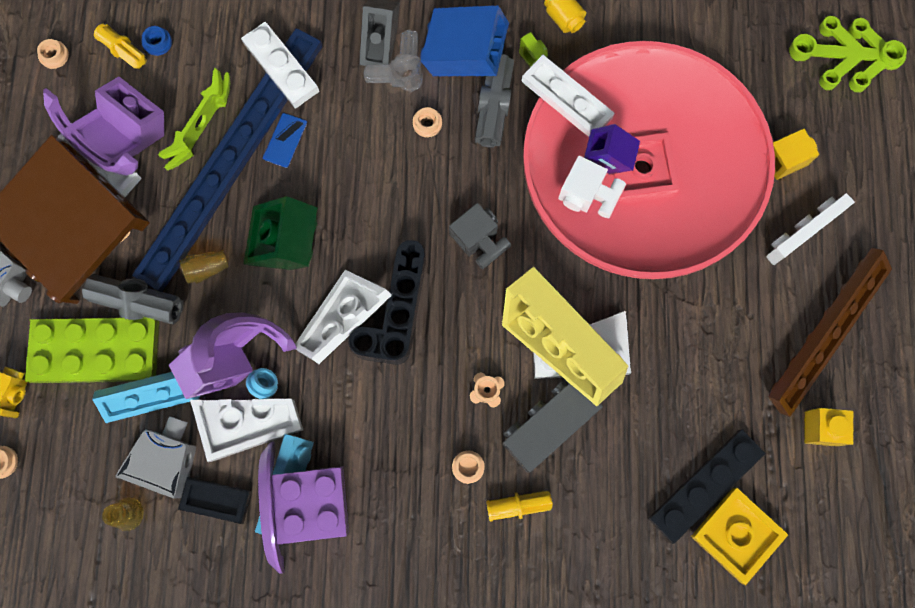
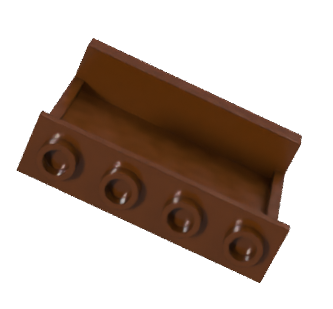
[0,135,150,304]

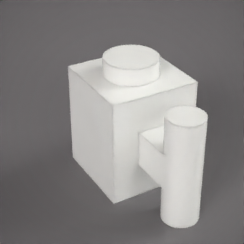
[558,156,626,218]

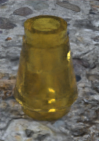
[179,250,229,285]
[102,497,144,531]

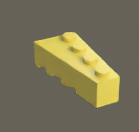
[502,267,629,406]

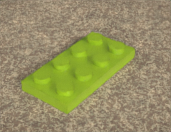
[25,317,159,383]

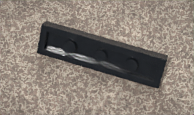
[648,429,766,544]

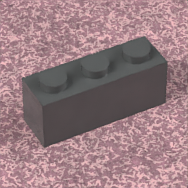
[502,379,603,473]

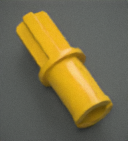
[94,23,147,69]
[486,491,553,522]

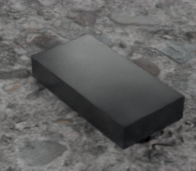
[178,477,252,524]

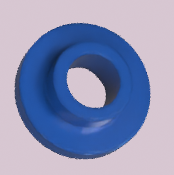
[142,26,172,56]

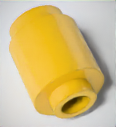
[544,0,586,33]

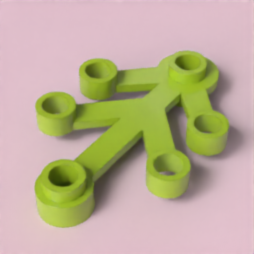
[789,16,907,92]

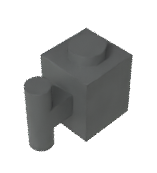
[449,203,511,269]

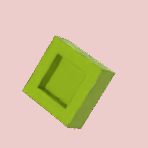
[519,32,548,68]

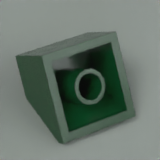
[244,196,318,270]

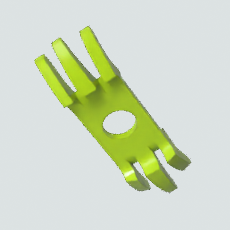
[158,68,230,170]

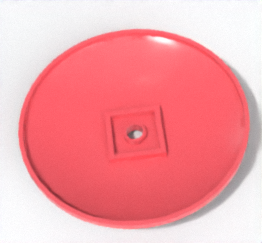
[523,41,775,279]

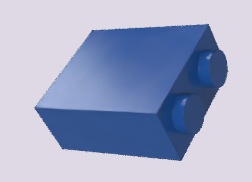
[421,5,509,76]

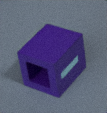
[584,124,640,175]

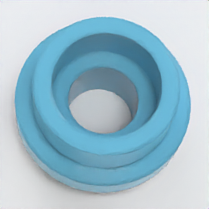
[246,368,278,399]

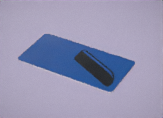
[263,113,307,168]

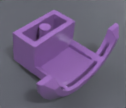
[43,77,164,176]
[169,313,297,399]
[258,441,349,574]

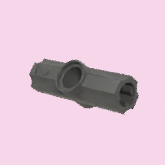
[475,54,514,148]
[82,274,183,325]

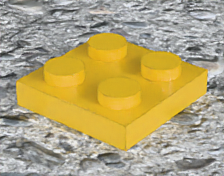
[691,488,788,585]

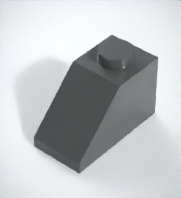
[359,0,400,70]

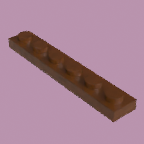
[768,248,892,417]

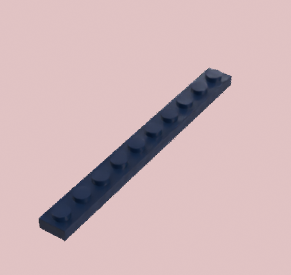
[132,28,323,292]

